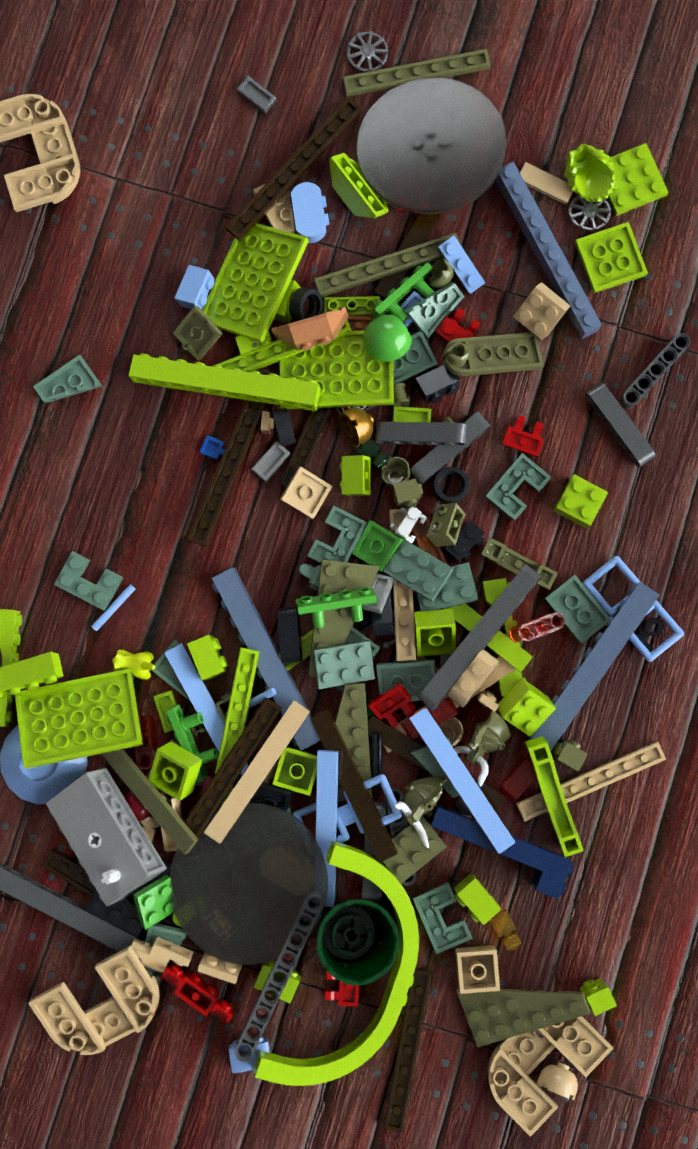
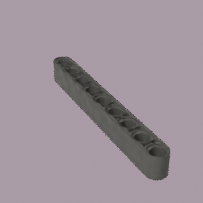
[418,565,542,710]
[0,863,146,951]
[235,890,323,1061]

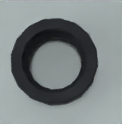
[289,288,323,322]
[272,408,296,446]
[433,467,470,504]

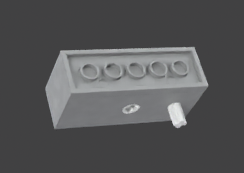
[46,768,167,907]

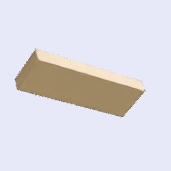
[520,162,573,205]

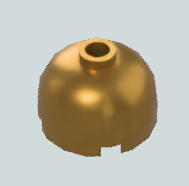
[338,408,374,447]

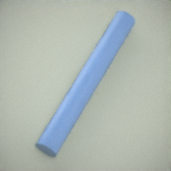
[91,584,136,631]
[225,688,276,716]

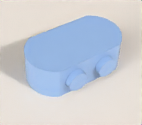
[291,182,329,243]

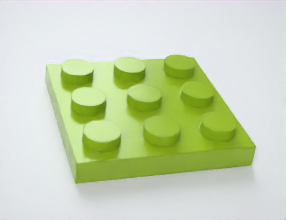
[608,143,668,216]
[575,222,648,293]

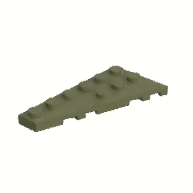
[308,560,380,677]
[314,683,372,803]
[456,988,590,1047]

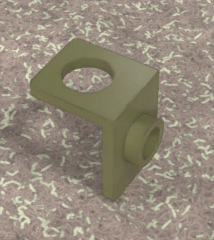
[215,692,231,723]

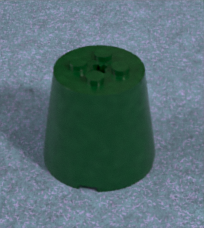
[317,899,399,985]

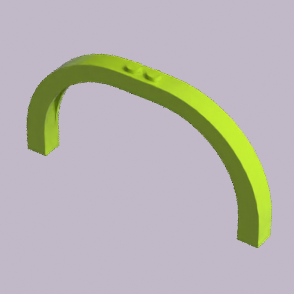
[253,840,419,1086]

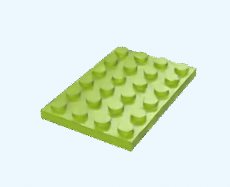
[202,223,309,343]
[280,330,394,409]
[15,668,143,769]

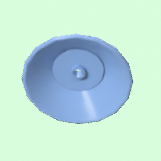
[0,725,88,804]

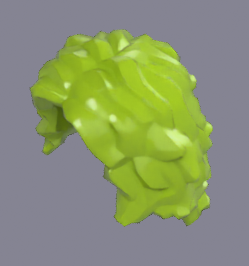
[564,144,615,203]

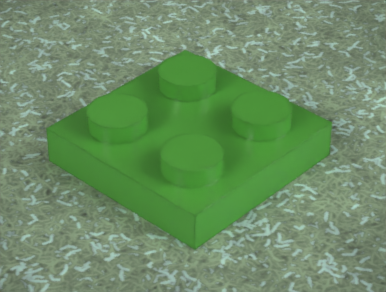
[352,520,403,572]
[133,875,178,930]

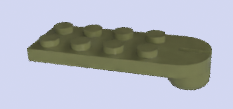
[443,332,544,376]

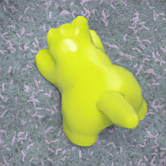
[112,650,155,680]

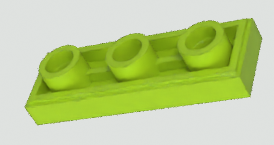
[324,296,380,317]

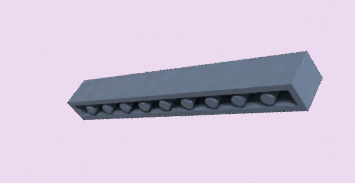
[494,162,602,339]
[212,568,321,751]
[527,582,659,751]

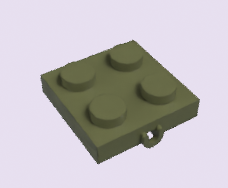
[173,306,223,361]

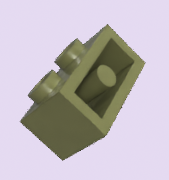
[392,479,423,509]
[427,503,466,547]
[551,739,588,771]

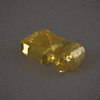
[490,910,522,951]

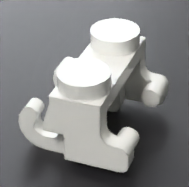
[390,506,427,544]

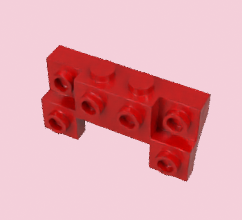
[159,964,234,1025]

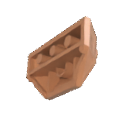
[272,307,349,351]

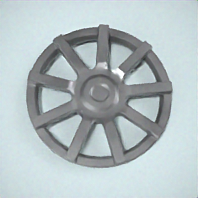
[347,31,388,72]
[569,195,611,230]

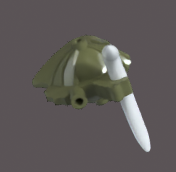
[453,710,511,787]
[395,776,447,848]

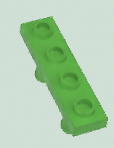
[372,262,434,323]
[295,587,377,628]
[166,704,218,783]

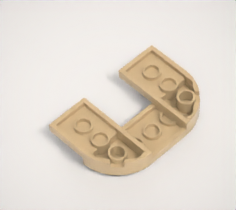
[0,94,80,212]
[28,946,159,1055]
[488,1016,613,1137]

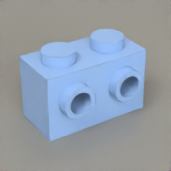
[175,265,215,310]

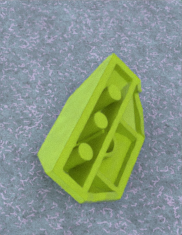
[329,153,388,218]

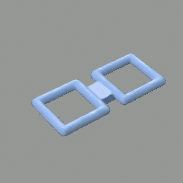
[583,556,684,662]
[292,774,402,855]

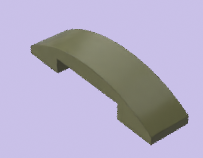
[481,538,558,590]

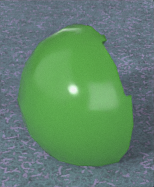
[363,315,412,362]

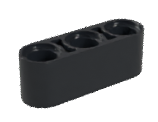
[372,588,395,636]
[277,606,303,663]

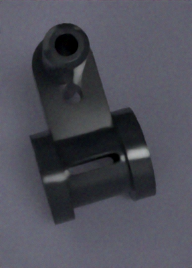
[634,618,664,652]

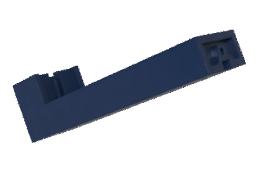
[429,804,573,899]

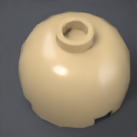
[536,1062,578,1100]

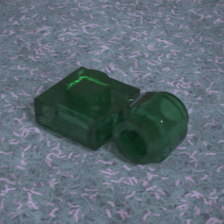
[354,438,389,470]

